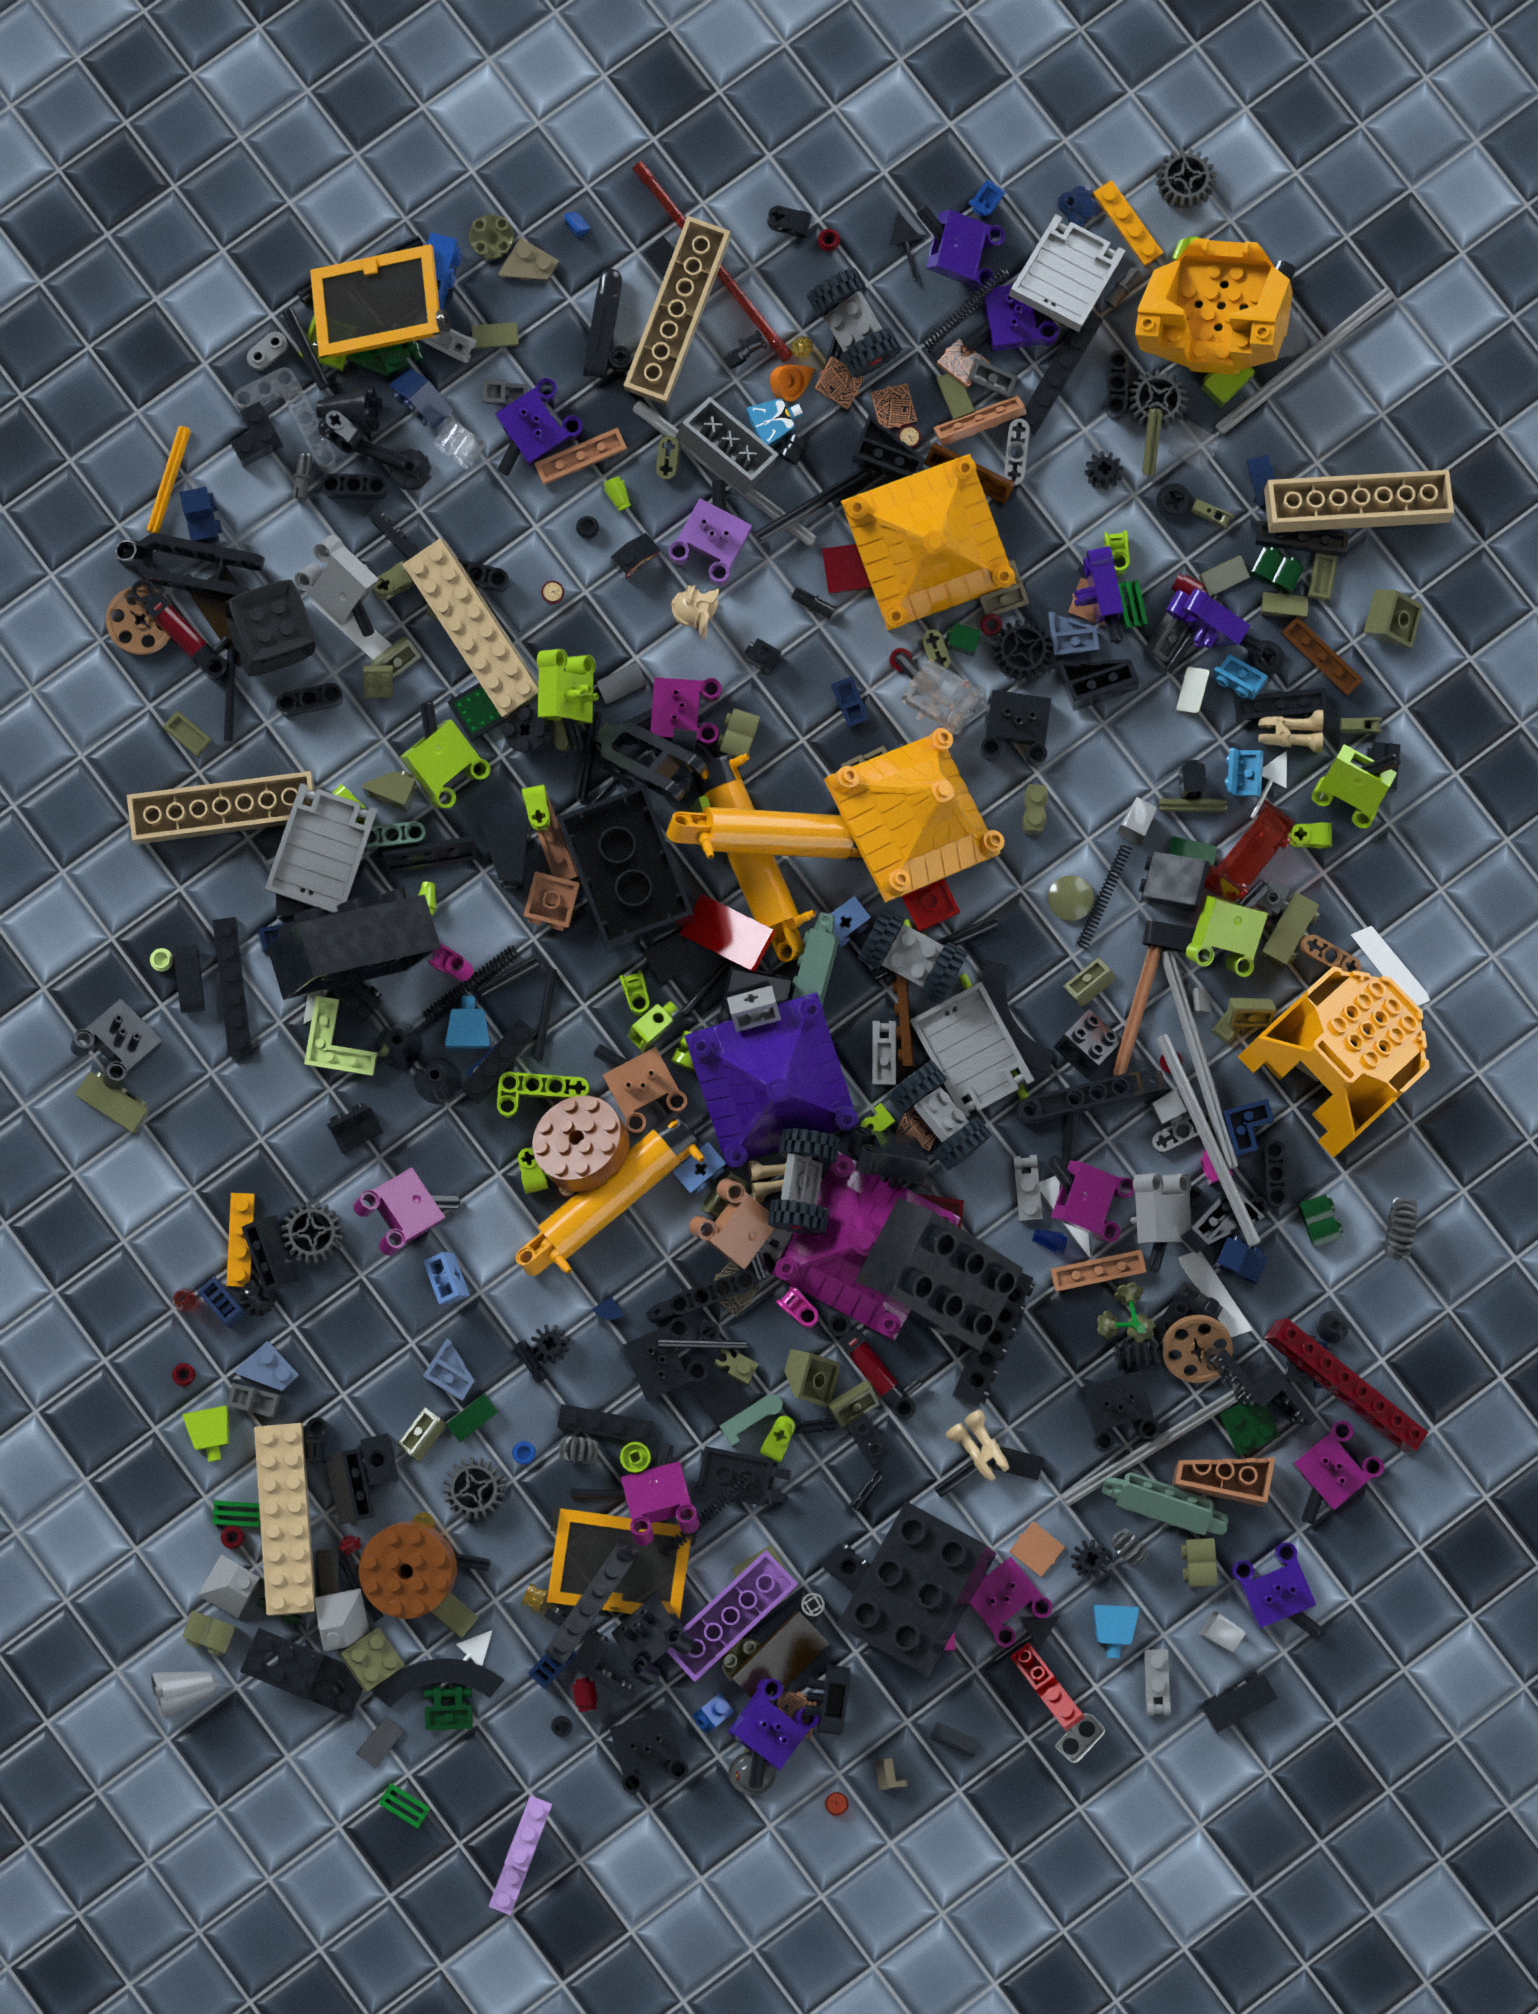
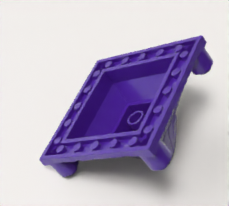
[684,992,859,1168]

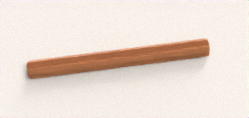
[1112,945,1162,1076]

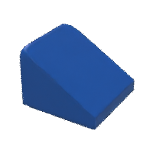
[564,212,590,239]

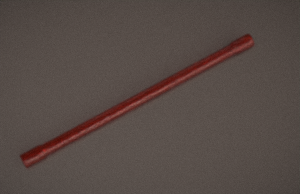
[632,161,794,362]

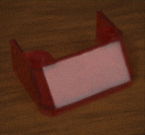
[1204,800,1295,902]

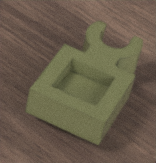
[714,1349,759,1386]

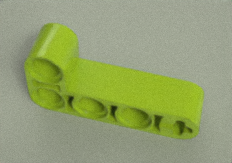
[497,1072,590,1118]

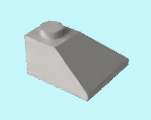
[198,1554,262,1619]
[315,1589,370,1651]

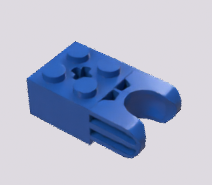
[416,232,462,319]

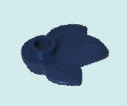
[1057,185,1101,228]

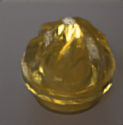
[790,336,814,359]
[412,1512,435,1528]

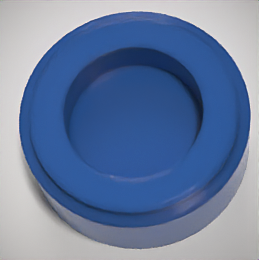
[512,1441,536,1465]

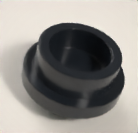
[576,516,599,539]

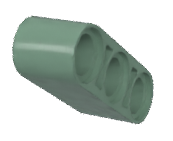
[364,821,427,851]

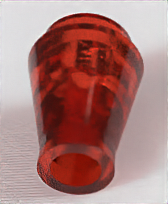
[172,1288,196,1311]

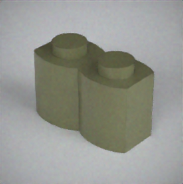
[717,708,760,763]
[1022,784,1048,835]
[1181,1538,1218,1588]
[182,1610,238,1656]

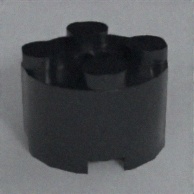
[502,707,556,755]

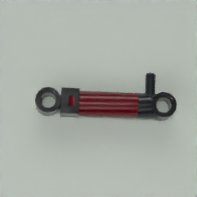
[131,579,231,680]
[828,1313,923,1421]

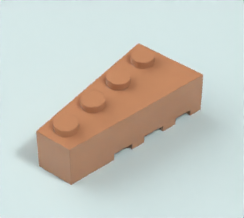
[1172,1457,1275,1507]

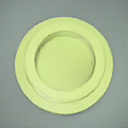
[150,948,173,972]

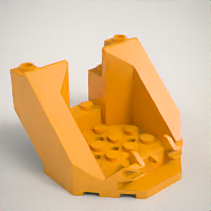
[1135,238,1293,375]
[1237,967,1430,1158]

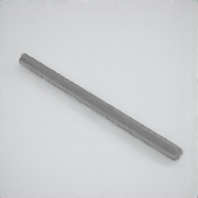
[1216,287,1394,435]
[633,401,816,547]
[1161,950,1238,1170]
[1157,1034,1260,1247]
[1062,1390,1237,1506]

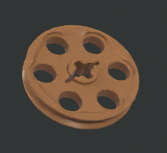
[106,587,172,655]
[1162,1315,1233,1383]

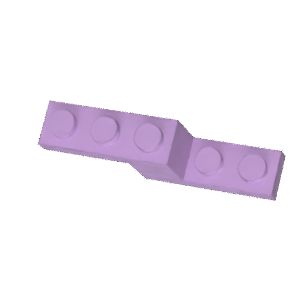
[488,1795,552,1915]

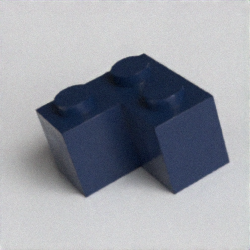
[389,367,454,430]
[179,486,223,543]
[1223,1099,1274,1157]
[1213,1235,1268,1284]

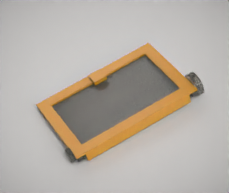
[310,244,451,358]
[547,1507,697,1620]

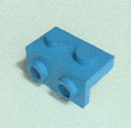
[1214,654,1268,701]
[1225,748,1264,797]

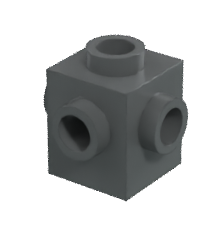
[1255,879,1291,917]

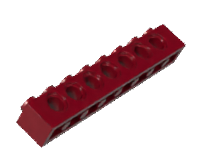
[1264,1318,1429,1453]

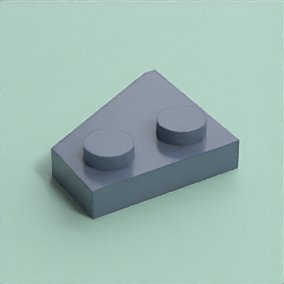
[1048,612,1100,657]
[423,1338,475,1402]
[234,1341,300,1391]

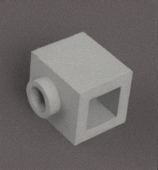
[1150,1091,1187,1126]

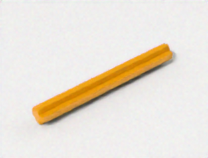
[147,426,190,534]

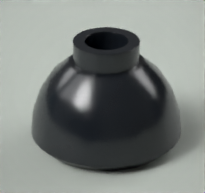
[1316,1311,1349,1343]

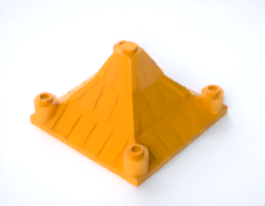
[841,454,1016,631]
[824,728,1005,903]

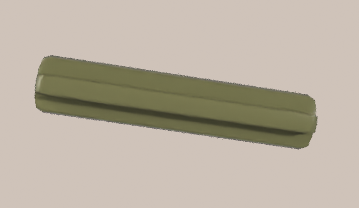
[1142,408,1162,476]
[1159,799,1227,812]

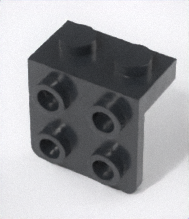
[1157,1282,1223,1350]

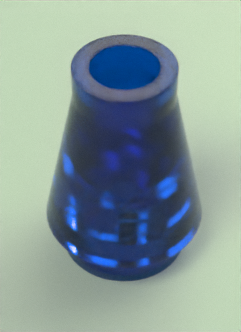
[1032,1228,1068,1254]

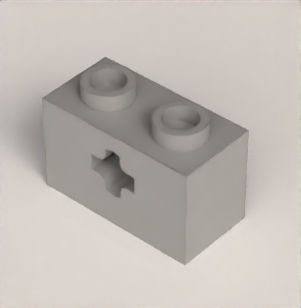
[727,986,781,1032]

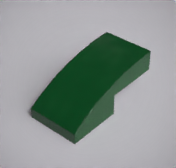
[446,1393,500,1442]

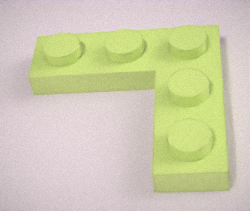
[304,996,377,1076]

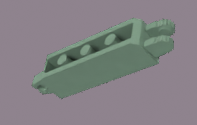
[788,912,840,1006]
[1102,1472,1229,1535]

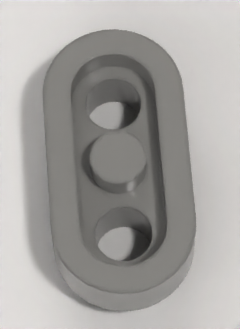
[247,331,288,371]

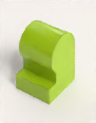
[860,1103,895,1132]

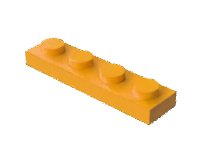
[1093,180,1163,267]
[227,1193,255,1287]

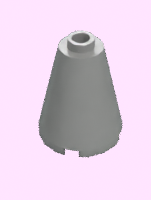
[151,1671,218,1719]

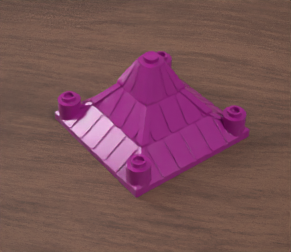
[771,1152,961,1341]

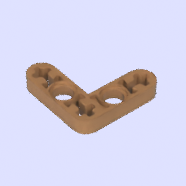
[1300,935,1361,972]

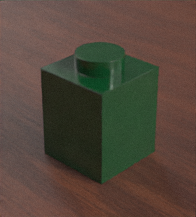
[945,623,981,657]

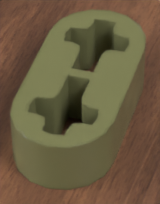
[656,436,681,479]
[922,630,950,673]

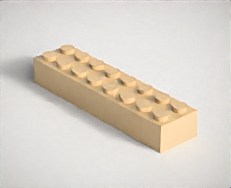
[624,216,731,406]
[1264,470,1454,533]
[403,538,538,718]
[127,771,315,845]
[254,1423,316,1617]

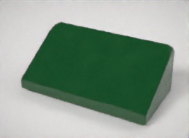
[1168,836,1217,869]

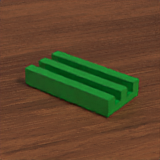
[1118,580,1148,629]
[212,1500,260,1527]
[378,1783,431,1828]

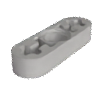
[1004,419,1030,485]
[1151,1110,1212,1153]

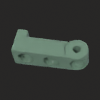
[719,1395,782,1446]

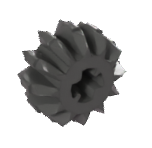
[559,1437,599,1464]
[1110,1528,1149,1568]

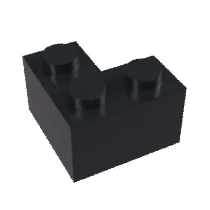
[230,401,284,468]

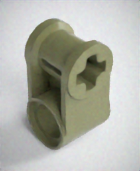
[374,561,415,600]

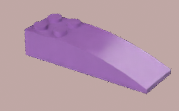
[667,1550,798,1682]

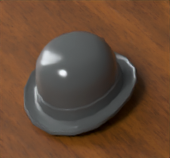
[728,1752,776,1795]

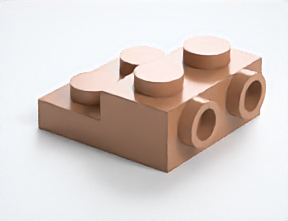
[523,871,580,931]

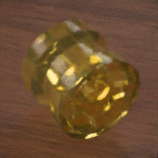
[521,1583,548,1612]

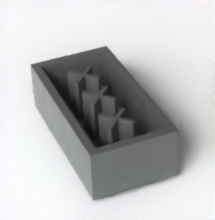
[675,397,779,495]

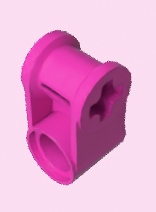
[427,943,473,981]
[776,1285,819,1328]

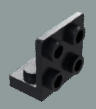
[1053,1009,1122,1078]
[326,1102,384,1154]

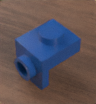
[969,179,1006,217]
[692,1693,735,1734]

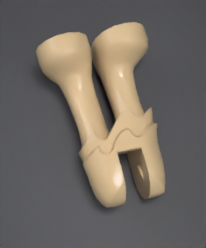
[1258,710,1323,753]
[748,1160,786,1204]
[945,1410,1009,1481]

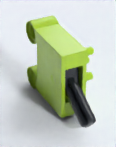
[537,649,599,752]
[400,702,490,808]
[1311,744,1401,829]
[1186,880,1269,977]

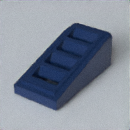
[197,1276,247,1328]
[527,1651,576,1689]

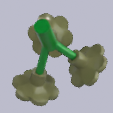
[1097,1282,1155,1343]

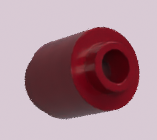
[1171,573,1206,595]
[572,1677,598,1712]

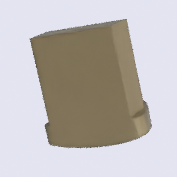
[875,1758,908,1790]

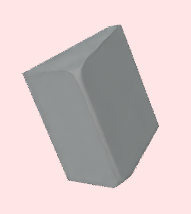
[1191,988,1211,1014]

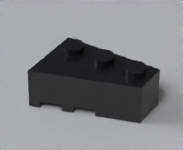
[852,414,925,479]
[1058,659,1139,711]
[1180,1190,1265,1253]

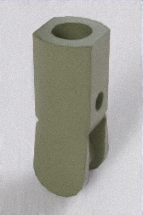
[1191,498,1234,530]
[1340,717,1382,734]
[553,720,571,752]

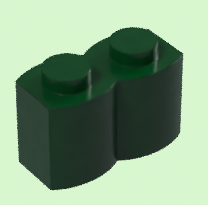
[1249,547,1305,595]
[1298,1194,1343,1248]

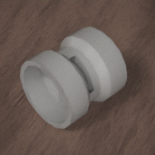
[801,1593,825,1616]

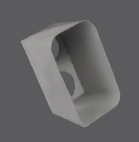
[1117,797,1158,845]
[1199,1612,1246,1653]

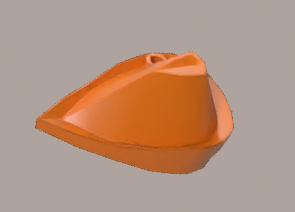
[770,364,815,402]

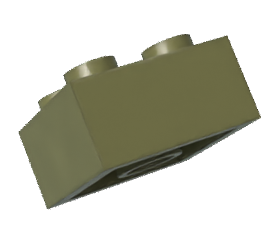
[363,665,394,698]

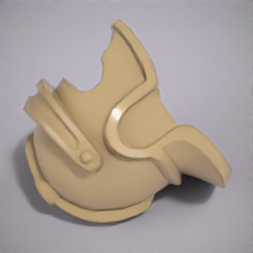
[671,585,719,640]

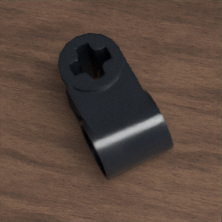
[767,205,812,238]
[318,411,364,453]

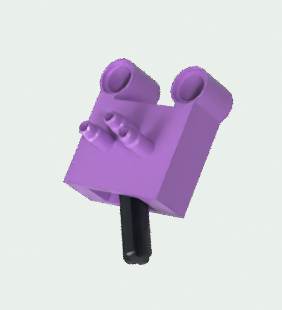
[669,480,752,587]

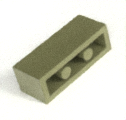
[1260,892,1320,968]
[74,1071,150,1134]

